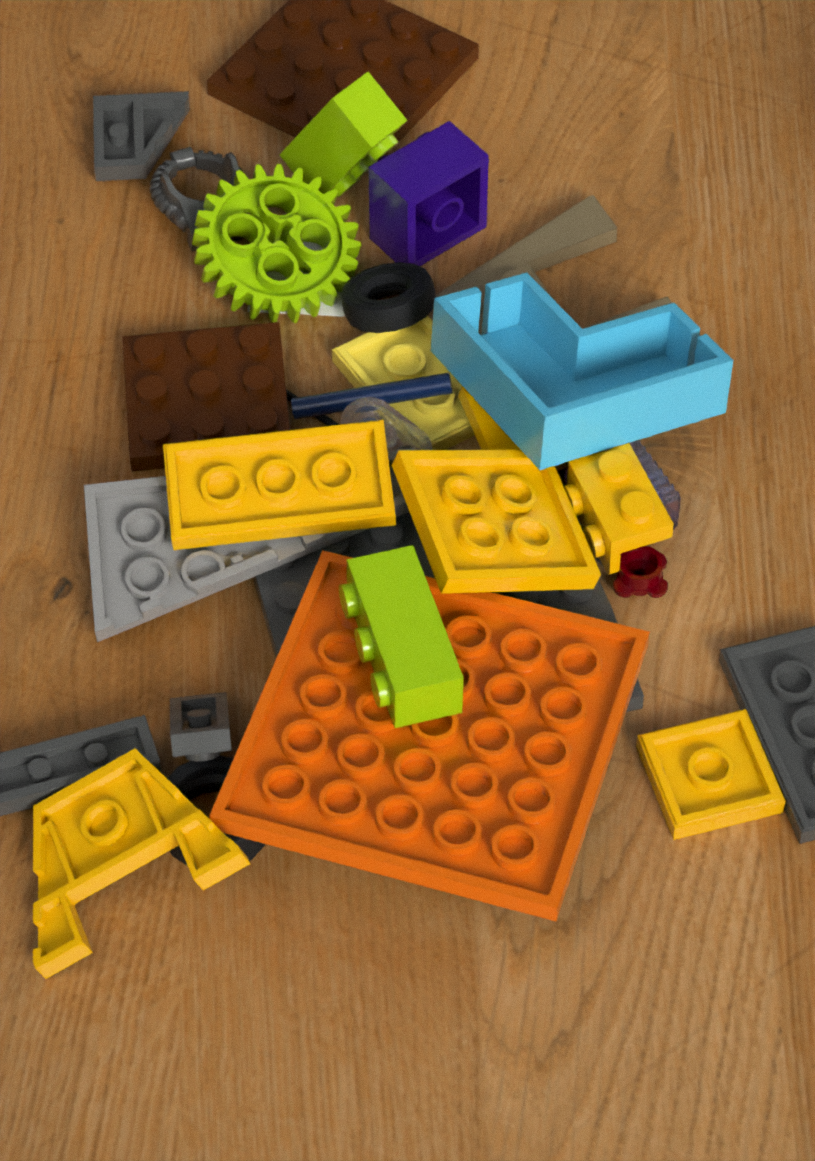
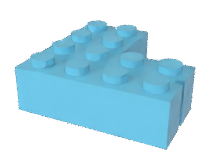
[431,272,733,470]

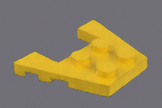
[33,748,250,979]

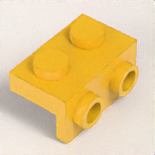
[564,443,674,575]

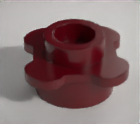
[613,546,668,598]

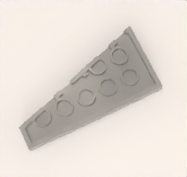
[84,448,414,642]

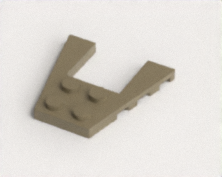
[435,195,672,335]

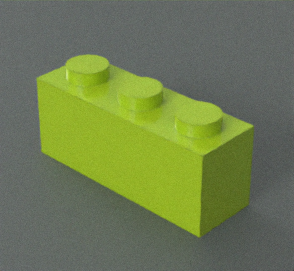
[279,72,408,197]
[339,545,464,728]

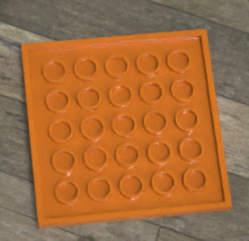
[209,550,650,922]

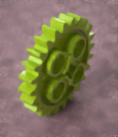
[192,164,361,323]

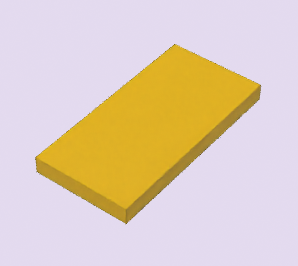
[163,420,396,550]

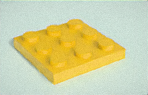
[391,449,601,594]

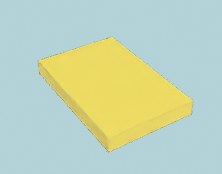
[332,315,475,450]

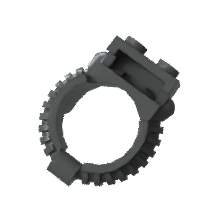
[149,147,248,252]

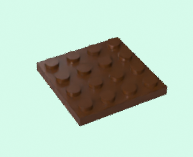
[207,0,479,174]

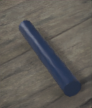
[291,372,453,420]

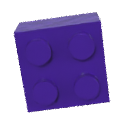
[369,121,489,266]

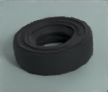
[341,262,436,333]

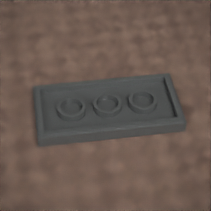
[719,626,815,844]

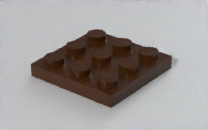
[122,322,290,471]

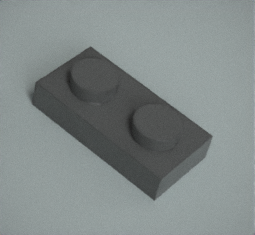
[170,692,232,762]

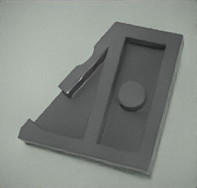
[93,91,190,181]

